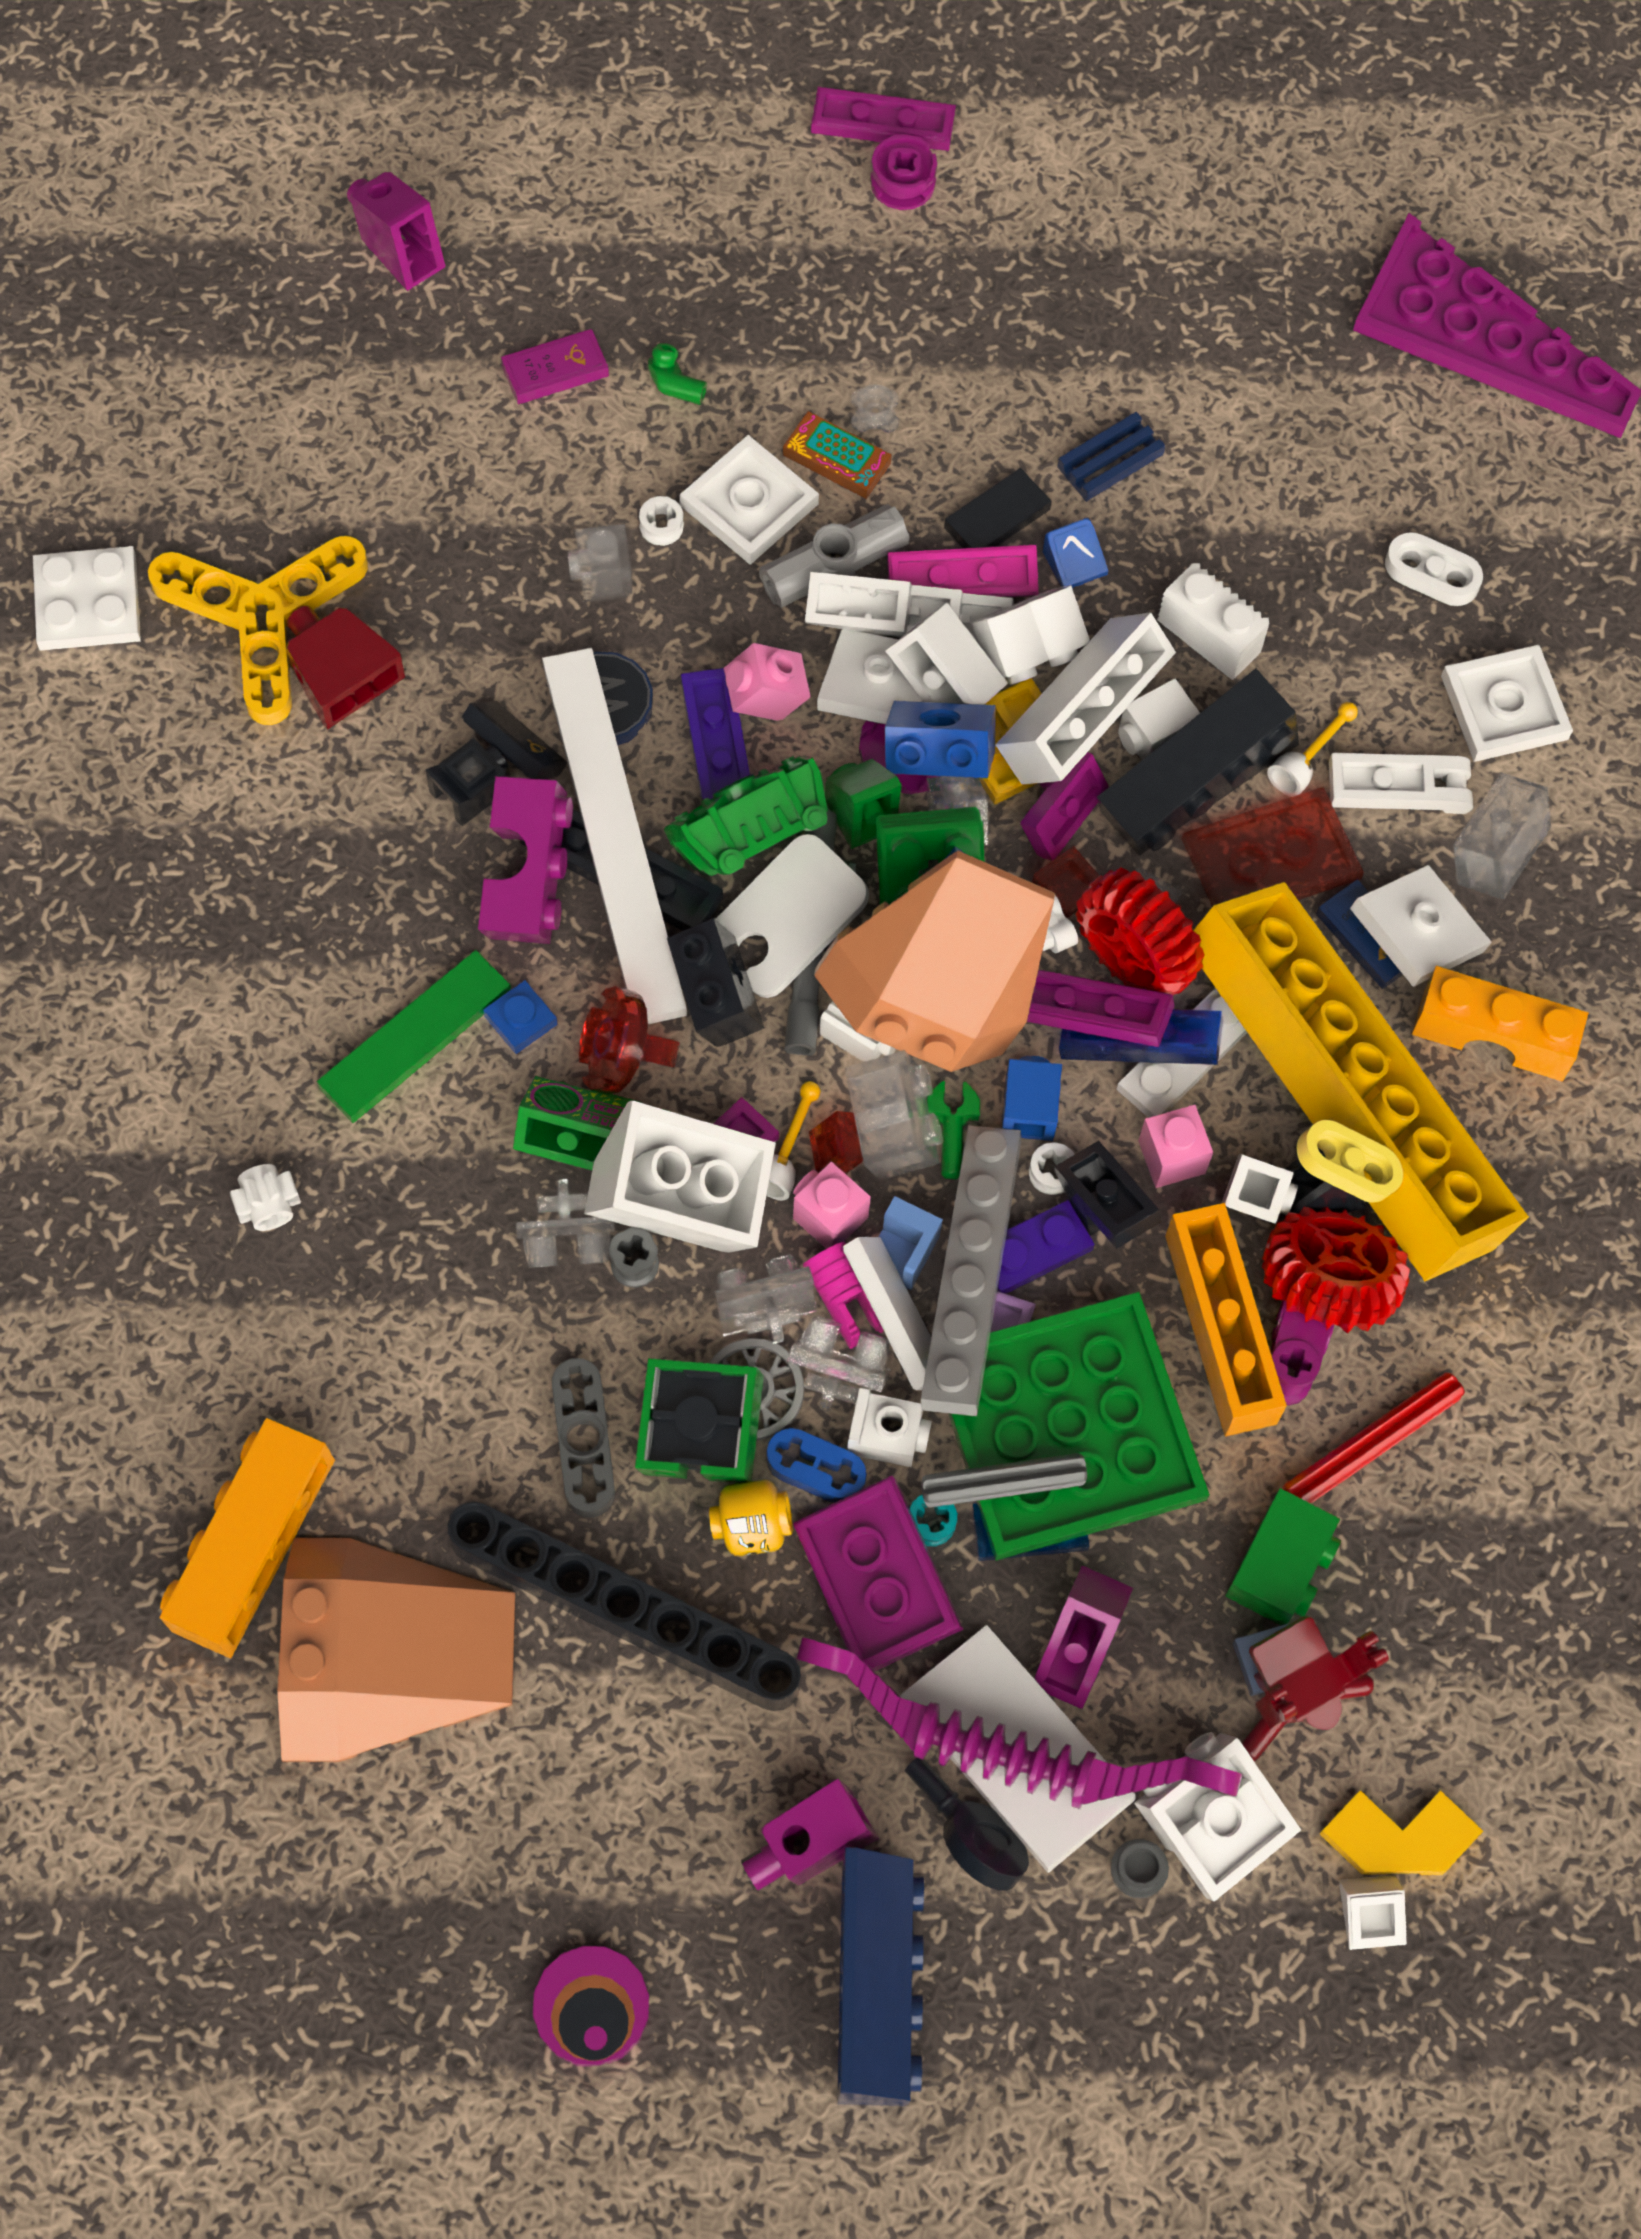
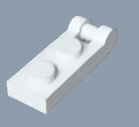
[1329,753,1473,814]

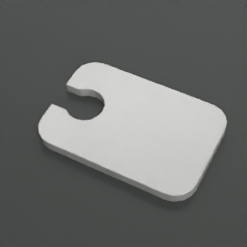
[715,834,869,998]

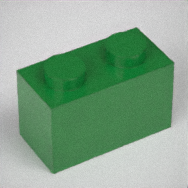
[1225,1488,1342,1626]

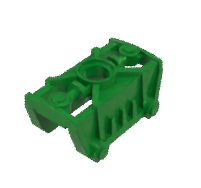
[664,755,828,877]

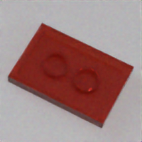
[1182,787,1364,907]

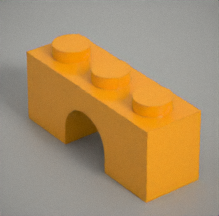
[1412,966,1589,1081]

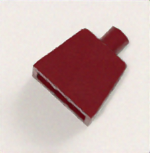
[286,605,405,730]

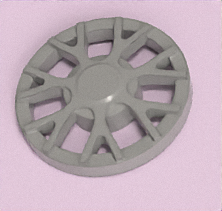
[709,1338,804,1440]

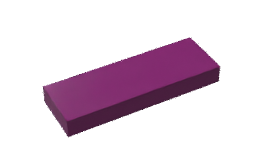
[811,87,956,151]
[1027,970,1175,1047]

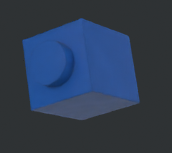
[1001,1056,1062,1141]

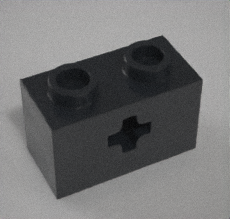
[666,918,765,1047]

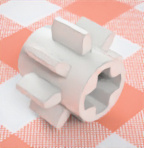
[230,1164,301,1231]

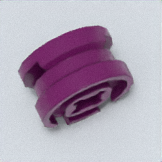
[870,134,938,210]

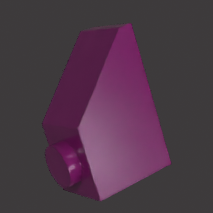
[1034,1566,1133,1709]

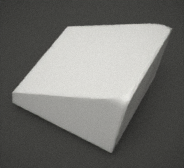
[1339,1875,1406,1950]

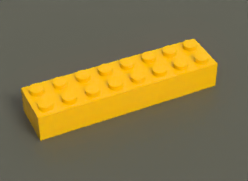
[1193,882,1529,1282]

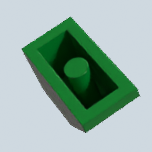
[825,759,901,849]

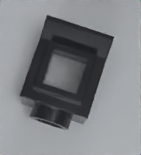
[425,738,509,826]

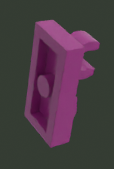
[1020,752,1109,861]

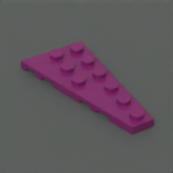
[1353,213,1641,438]

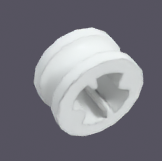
[639,496,684,546]
[1028,1142,1075,1195]

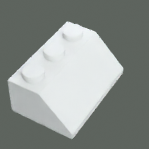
[584,1101,776,1253]

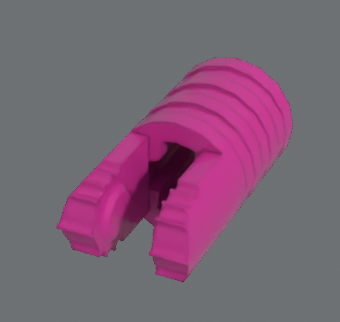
[803,1241,884,1349]

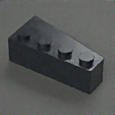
[1097,668,1299,856]

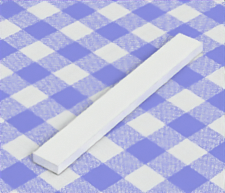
[542,648,687,1027]

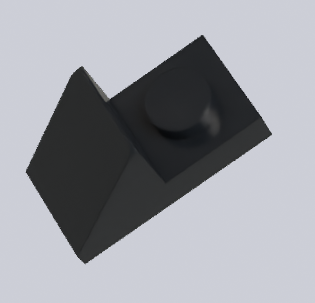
[1054,1140,1161,1249]

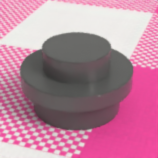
[1110,1839,1169,1899]

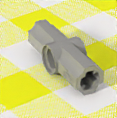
[759,504,909,608]

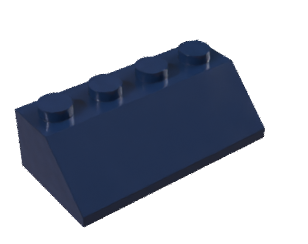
[837,1848,924,2106]

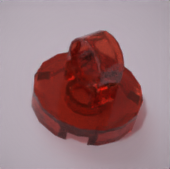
[578,986,681,1094]

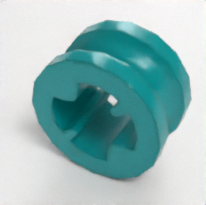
[910,1495,957,1547]

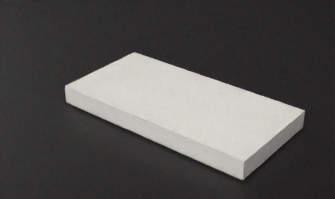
[900,1625,1136,1873]

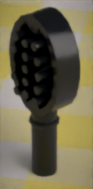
[905,1758,1029,1891]

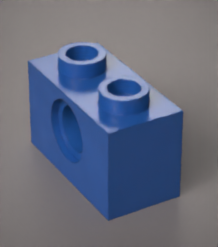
[885,701,995,778]

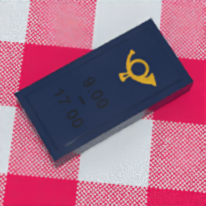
[1316,879,1403,990]

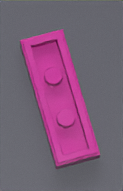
[887,545,1039,598]

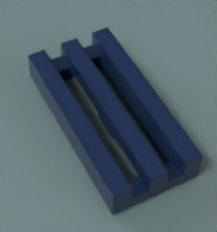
[1057,412,1166,502]

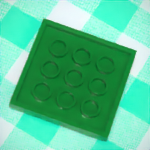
[948,1292,1210,1561]

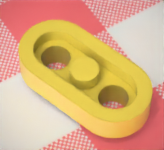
[1297,1120,1403,1202]

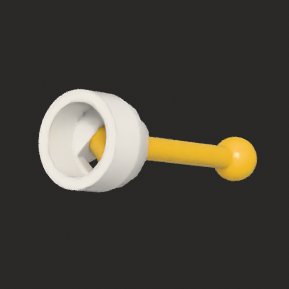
[1267,702,1358,797]
[766,1081,821,1201]

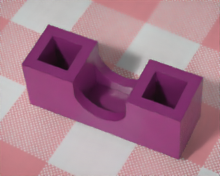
[478,776,573,944]

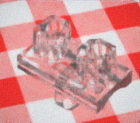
[516,1179,615,1268]
[714,1254,817,1344]
[787,1315,892,1412]

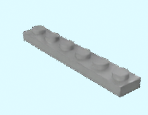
[921,1125,1021,1416]

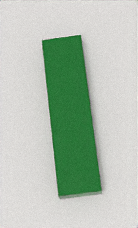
[316,950,511,1123]

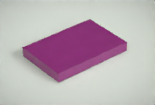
[793,1476,963,1672]

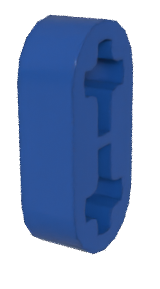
[766,1428,867,1503]

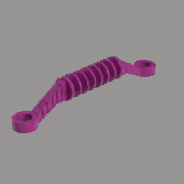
[796,1637,1243,1809]

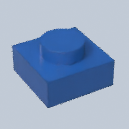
[483,980,558,1054]

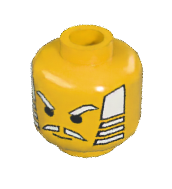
[709,1479,793,1556]

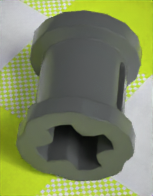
[609,1227,659,1288]

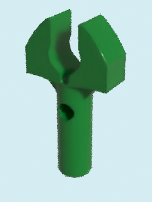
[926,1081,980,1180]

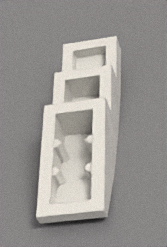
[805,572,1014,644]

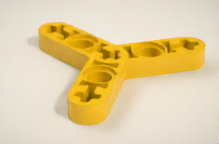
[148,536,368,725]

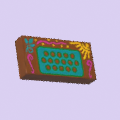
[783,411,892,499]

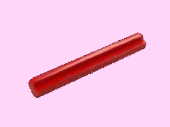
[1282,1372,1465,1504]

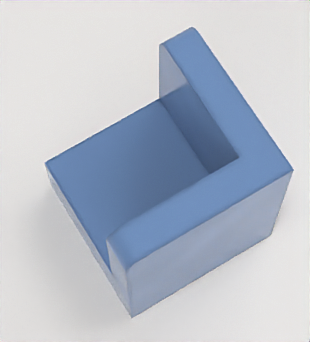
[879,1196,943,1290]

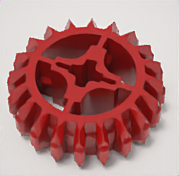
[1075,867,1205,996]
[1262,1206,1410,1333]

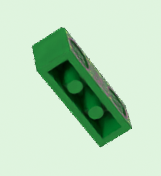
[513,1076,688,1170]

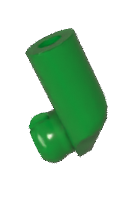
[648,343,707,406]

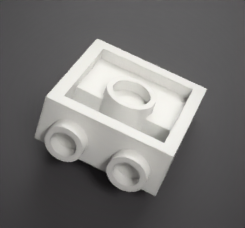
[1134,1732,1301,1901]

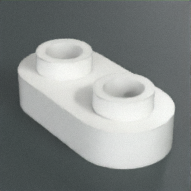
[1385,533,1483,606]

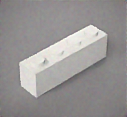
[996,612,1176,785]

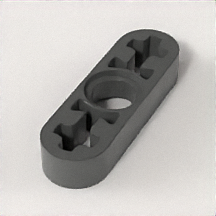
[552,1358,615,1518]

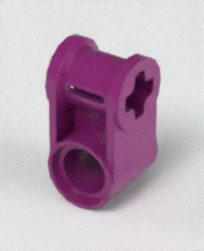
[1270,1300,1334,1406]

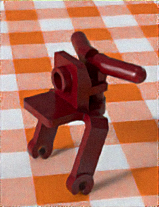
[1242,1616,1389,1762]

